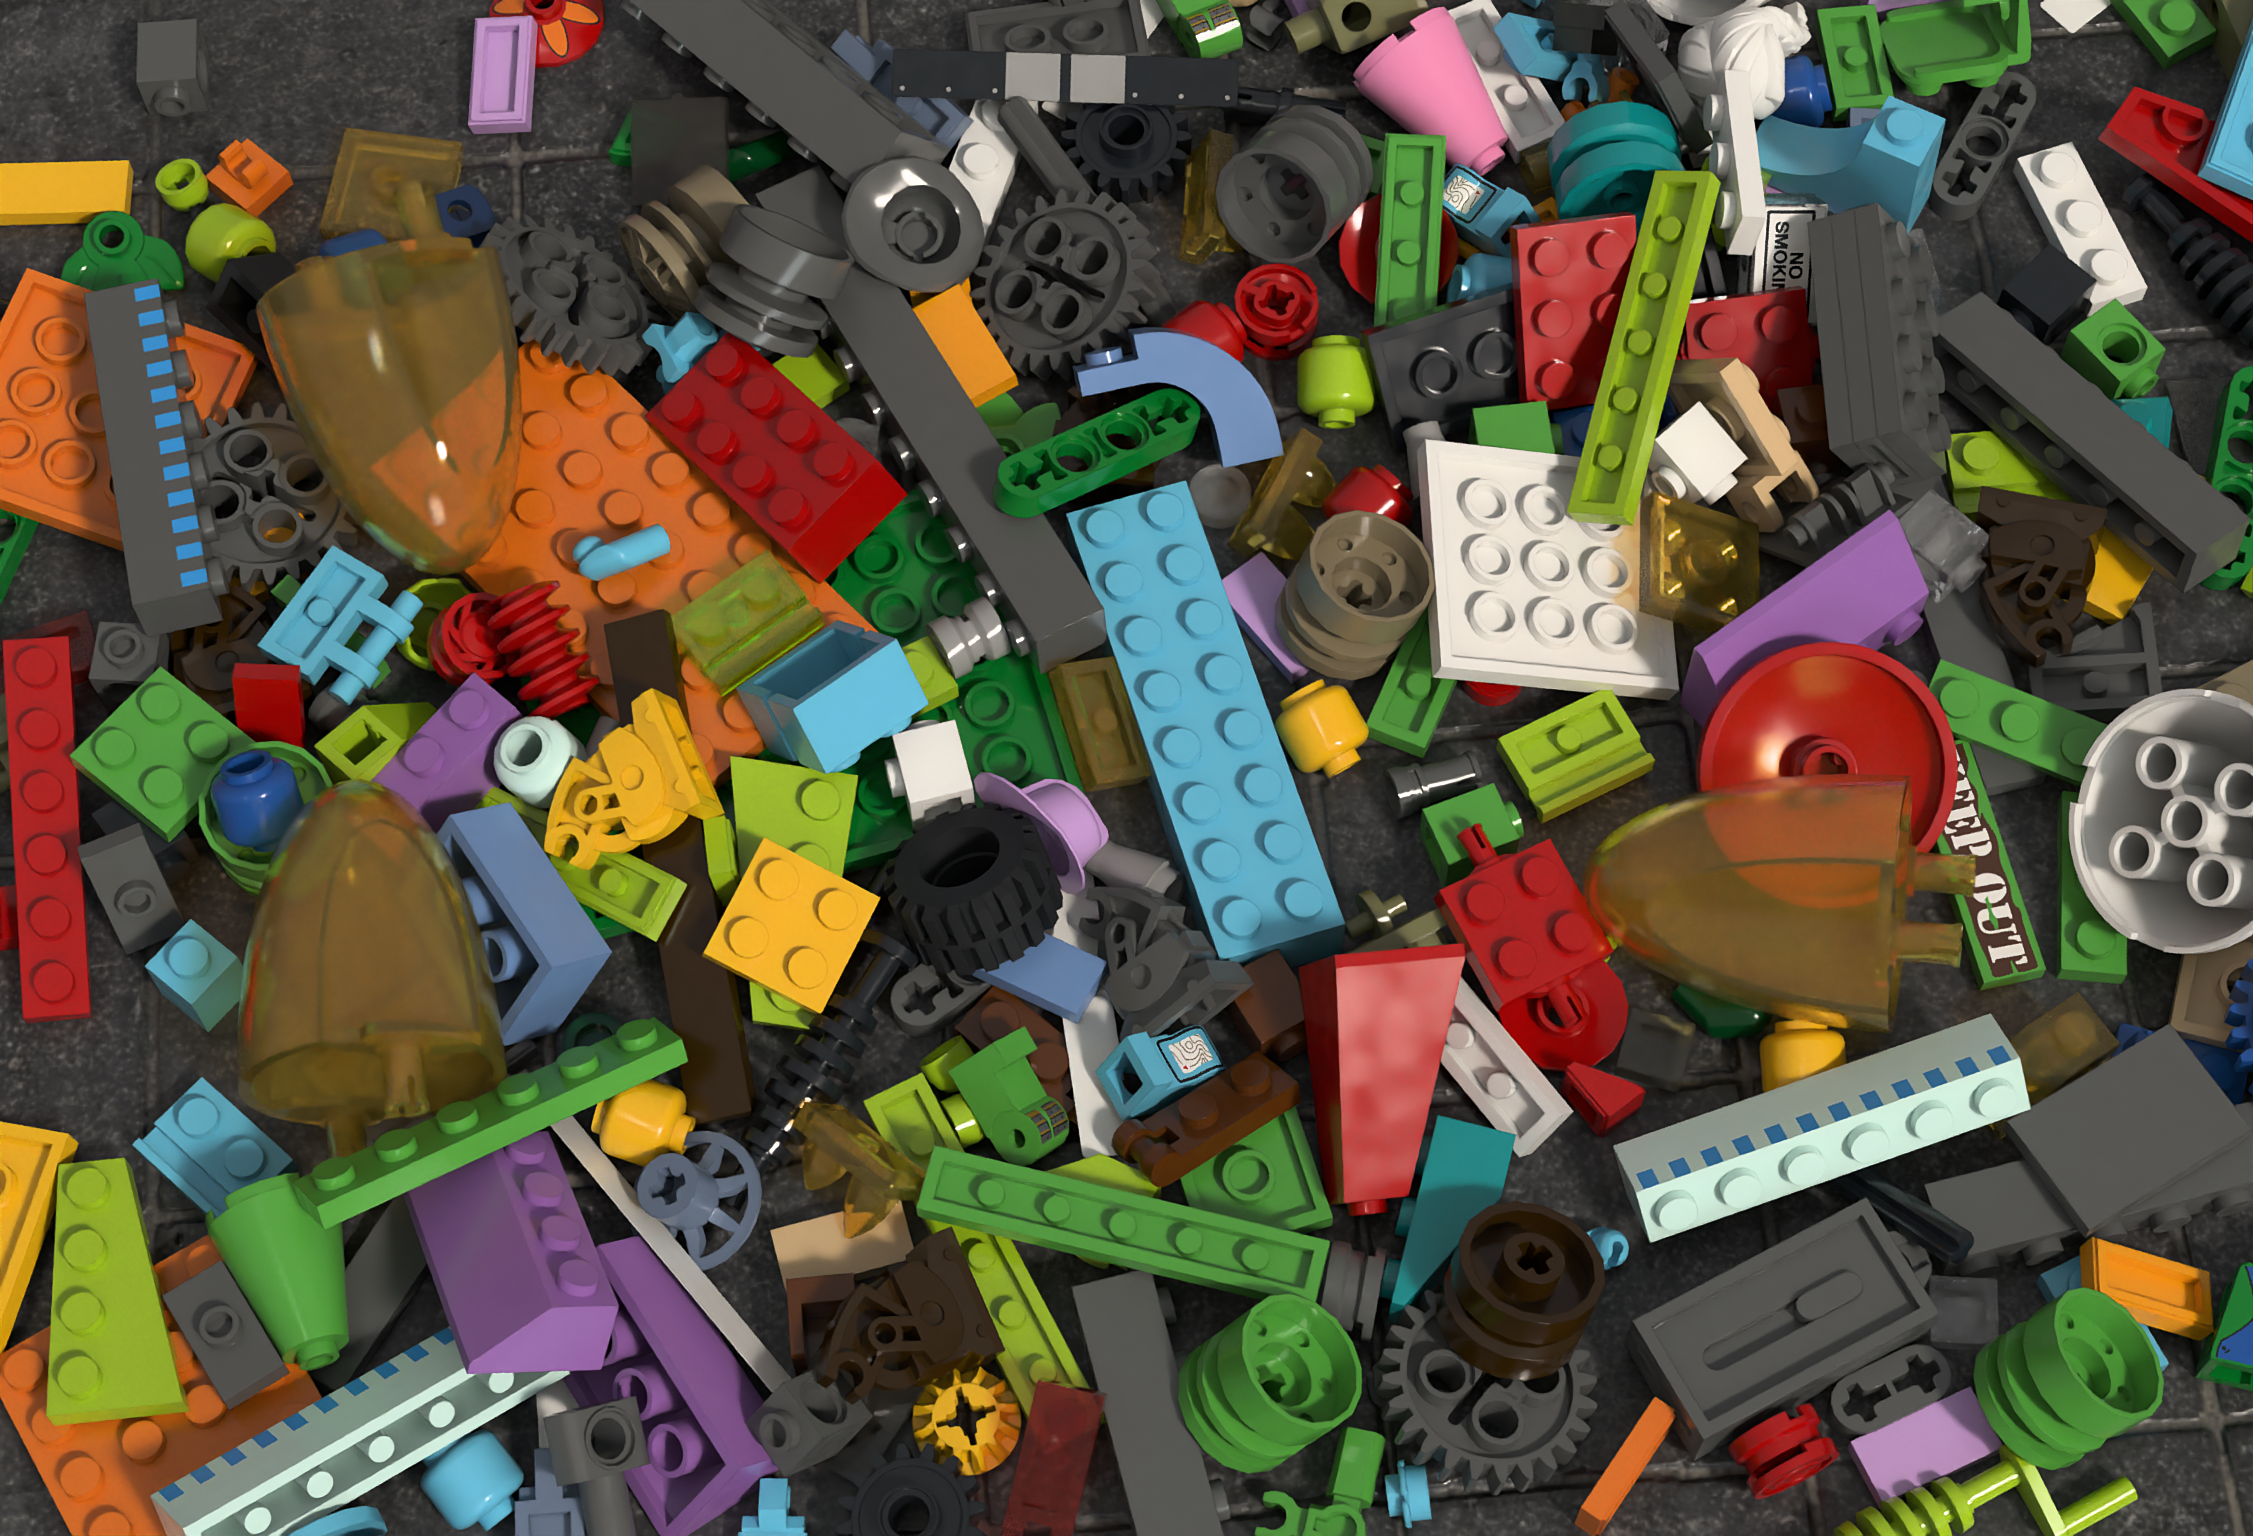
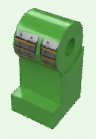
[1156,0,1243,58]
[948,1026,1069,1166]

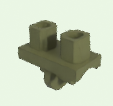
[1344,889,1448,954]

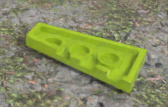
[730,756,858,1033]
[46,1158,190,1426]

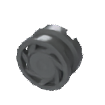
[1321,1239,1387,1342]

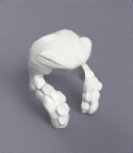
[1677,1,1812,121]

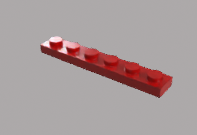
[3,636,93,1023]

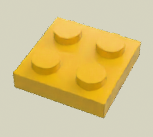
[702,837,880,1015]

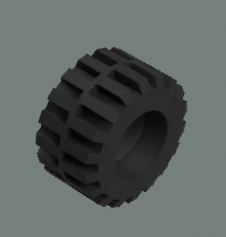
[883,803,1063,975]

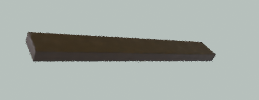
[604,609,757,1128]

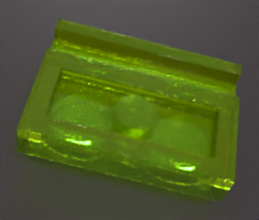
[672,549,825,697]

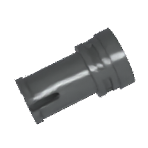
[1383,751,1483,819]

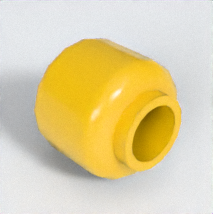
[1275,679,1369,778]
[1760,1020,1847,1093]
[591,1079,695,1167]

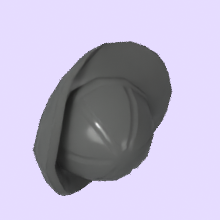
[841,156,986,293]

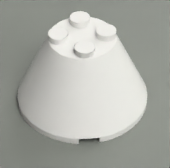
[2069,689,2253,954]

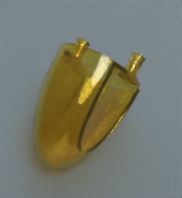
[256,180,523,575]
[1582,773,1977,1034]
[237,779,507,1160]

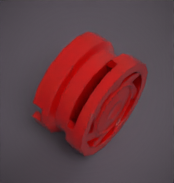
[1234,263,1319,361]
[426,592,521,687]
[1728,1403,1840,1500]

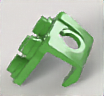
[1880,0,2032,96]

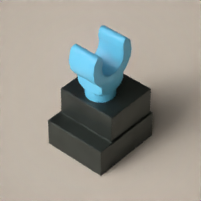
[1552,2,1634,103]

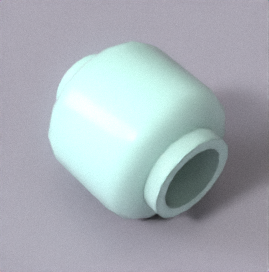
[493,715,588,809]

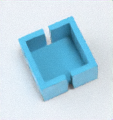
[736,620,929,774]

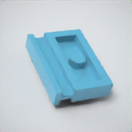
[132,1077,298,1217]

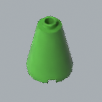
[205,1172,349,1371]

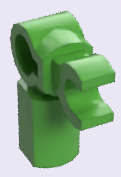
[1254,1426,1386,1536]

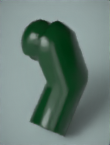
[701,131,793,183]
[1671,975,1772,1039]

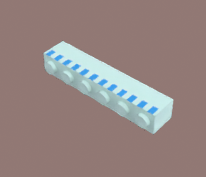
[1613,1013,2031,1243]
[150,1326,570,1536]

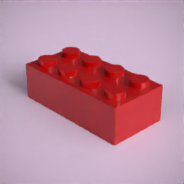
[645,332,908,584]

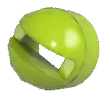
[155,159,209,212]
[918,1035,974,1093]
[939,1093,986,1149]

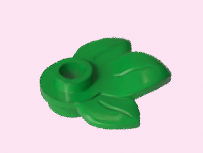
[61,211,185,291]

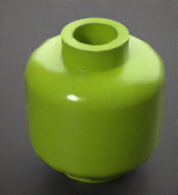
[185,203,276,284]
[1297,335,1377,429]

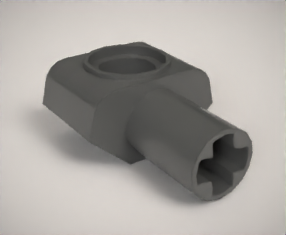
[543,1395,650,1536]

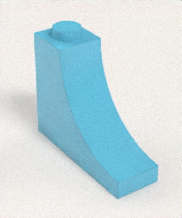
[1756,95,1946,234]

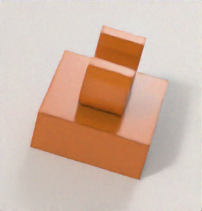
[206,138,293,217]

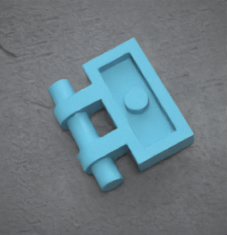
[257,545,424,706]

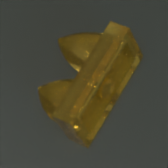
[1179,129,1245,266]
[1227,428,1336,561]
[1049,656,1152,793]
[792,1102,926,1239]

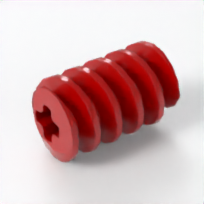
[483,580,600,719]

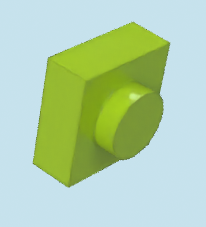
[901,635,959,719]

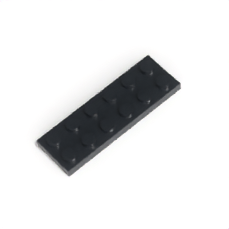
[1360,224,1727,452]

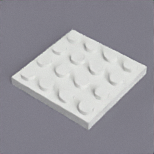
[1417,439,1679,700]

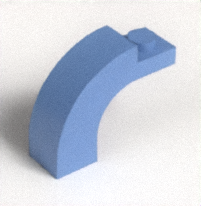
[1073,327,1284,468]

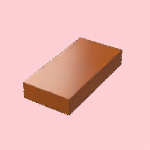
[1574,1397,1676,1536]

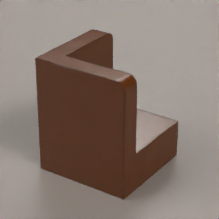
[786,1272,857,1376]

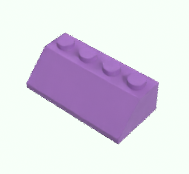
[1679,509,1929,729]
[403,1131,619,1374]
[562,1235,779,1536]

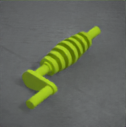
[1834,1444,2138,1536]

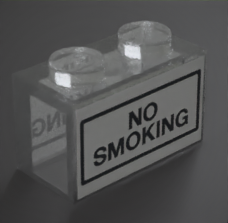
[1735,193,1833,326]

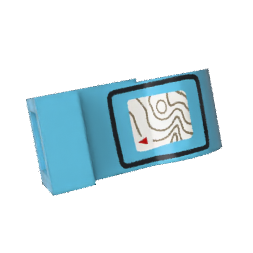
[1443,163,1542,258]
[1095,1025,1227,1121]

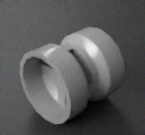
[926,596,1011,680]

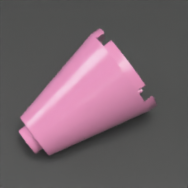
[1352,6,1509,176]

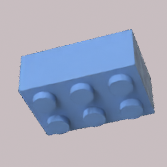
[396,802,612,1048]

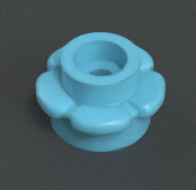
[1385,1459,1432,1528]

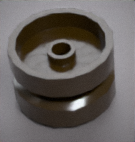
[1436,1201,1605,1381]

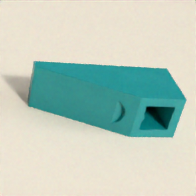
[1379,1115,1516,1325]

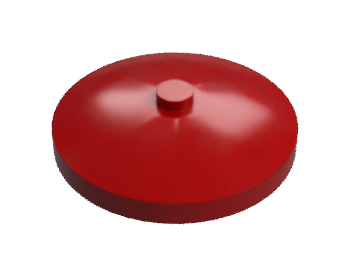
[1696,642,1958,901]

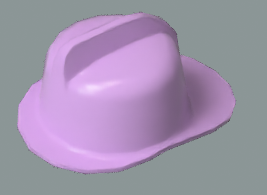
[974,772,1109,895]

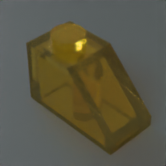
[1988,992,2120,1140]

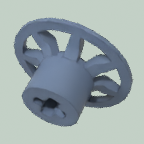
[630,1131,762,1271]

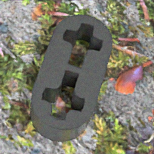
[1826,1344,1952,1440]

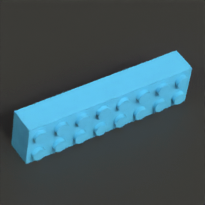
[1066,480,1345,968]

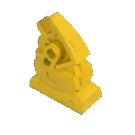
[544,688,725,871]

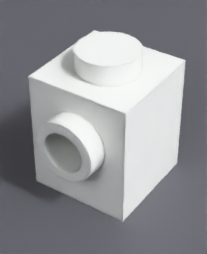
[1648,401,1748,509]
[884,720,975,829]

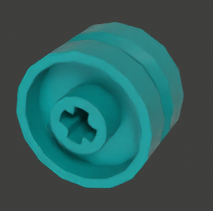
[1547,101,1686,240]

